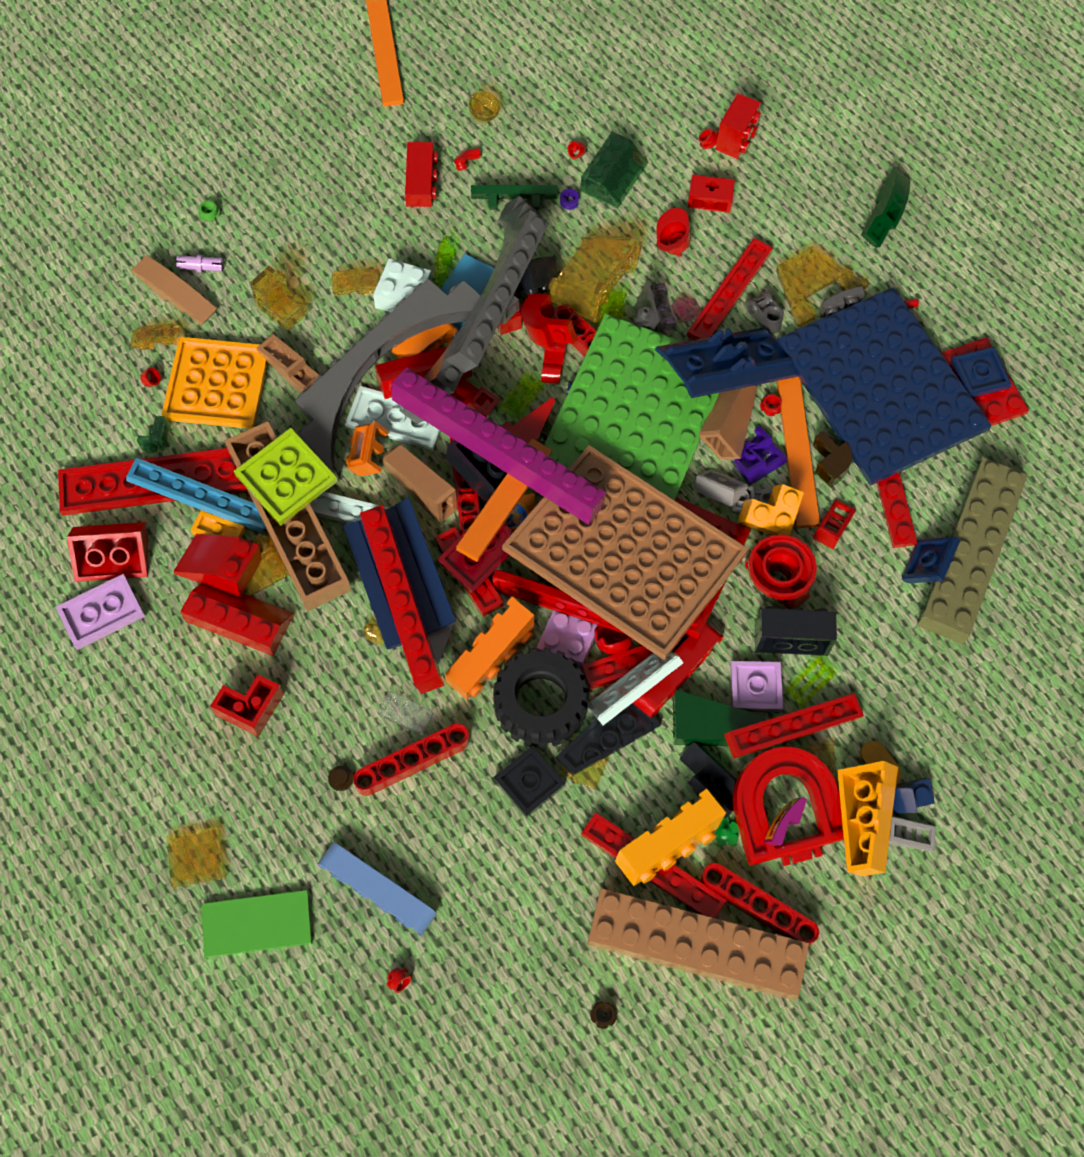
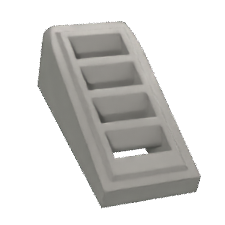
[889,816,936,851]

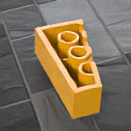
[837,761,898,876]
[615,789,726,886]

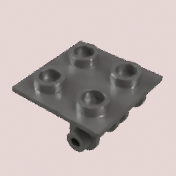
[632,282,660,331]

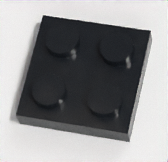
[494,746,565,818]

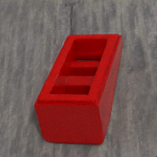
[813,499,856,549]

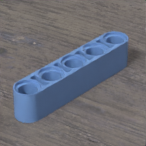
[317,842,437,936]

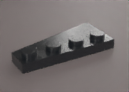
[556,703,662,776]

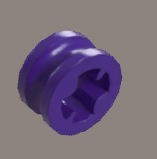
[560,189,579,210]

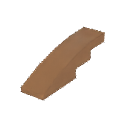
[131,255,217,326]
[257,334,319,393]

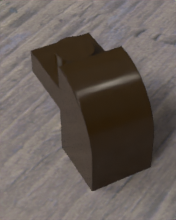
[813,431,852,488]

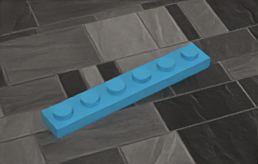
[126,458,265,534]

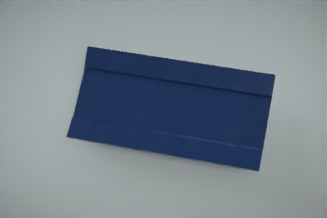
[655,328,798,398]
[343,497,456,650]

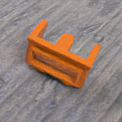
[346,421,389,476]

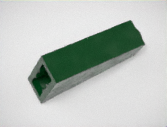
[673,690,766,746]

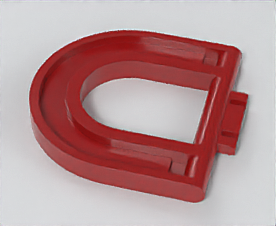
[733,747,844,866]

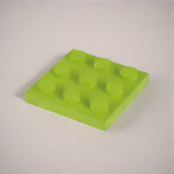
[234,428,338,526]

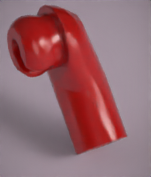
[454,148,481,171]

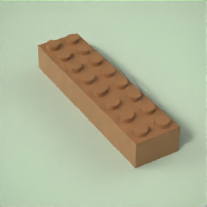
[224,421,351,611]
[587,888,809,1001]

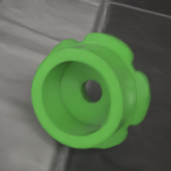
[198,201,220,221]

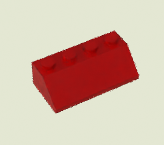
[180,584,295,656]

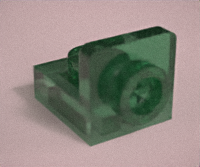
[137,416,169,453]

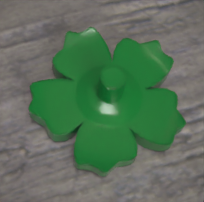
[714,817,739,847]

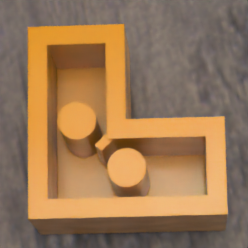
[737,484,804,536]

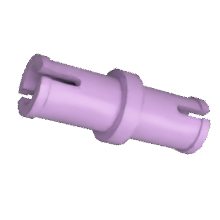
[176,254,223,272]

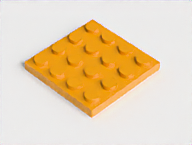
[161,337,268,429]

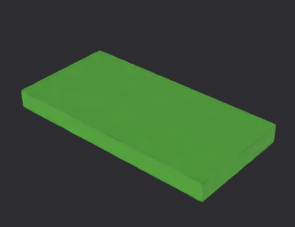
[202,890,312,958]

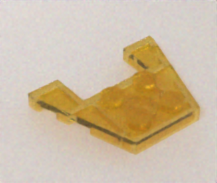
[776,246,869,327]

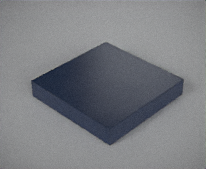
[951,347,1012,398]
[901,536,960,583]

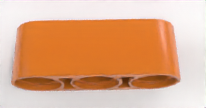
[392,323,457,359]

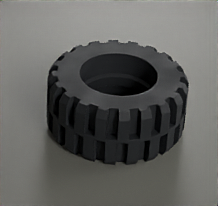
[493,647,589,748]

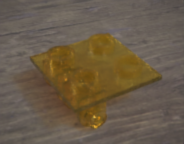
[246,534,289,596]

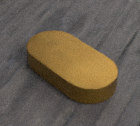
[860,741,902,784]

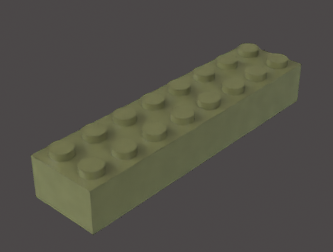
[917,457,1028,645]

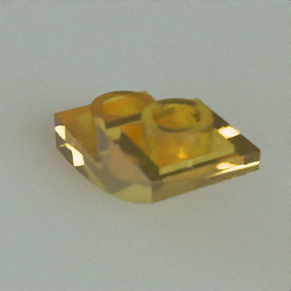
[332,269,380,296]
[130,324,179,350]

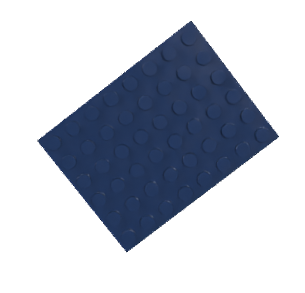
[777,287,992,486]

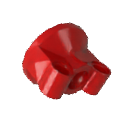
[745,534,817,609]

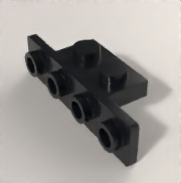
[680,741,769,819]

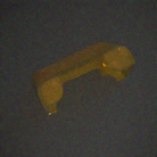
[548,234,642,323]

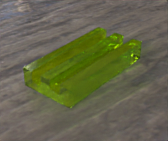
[785,657,837,707]

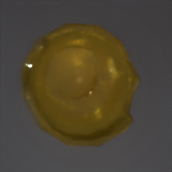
[468,91,500,124]

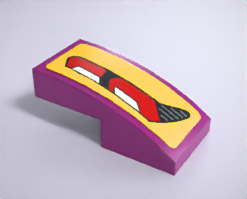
[764,797,807,846]

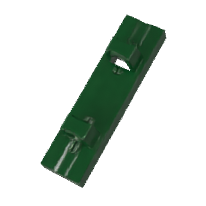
[471,185,558,210]

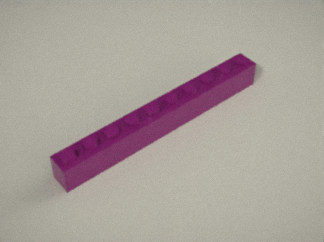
[392,368,606,525]

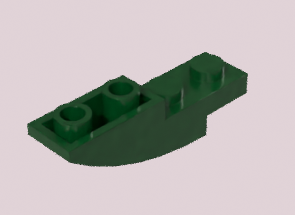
[861,167,910,248]

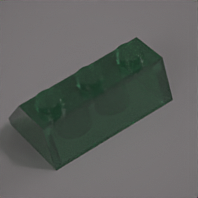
[580,131,648,209]

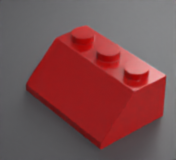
[67,522,148,582]

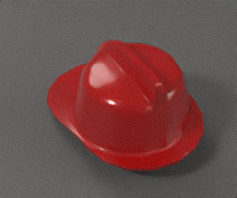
[656,208,691,257]

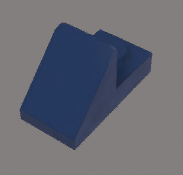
[892,777,935,814]

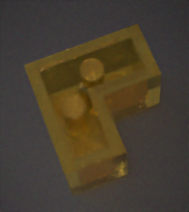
[250,266,307,332]

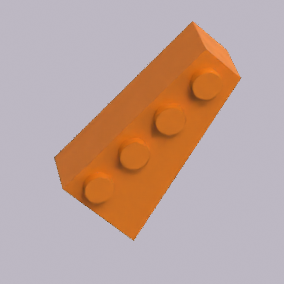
[445,597,534,700]

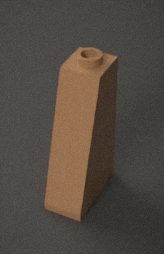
[699,385,757,460]
[383,444,457,524]

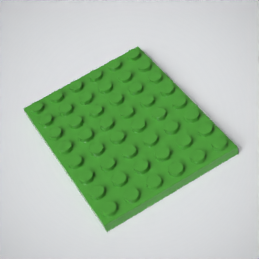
[544,314,720,501]

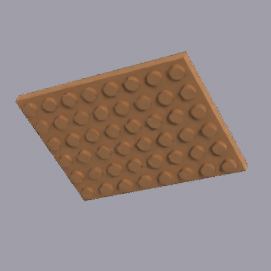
[502,445,748,660]

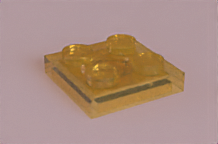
[167,827,225,888]

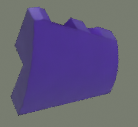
[733,426,787,485]

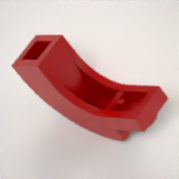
[521,293,577,348]

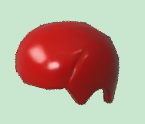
[594,625,632,655]

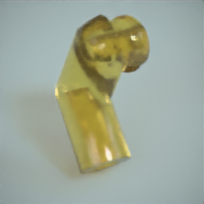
[363,623,384,645]

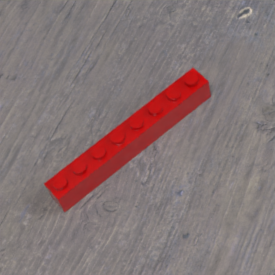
[360,505,445,694]

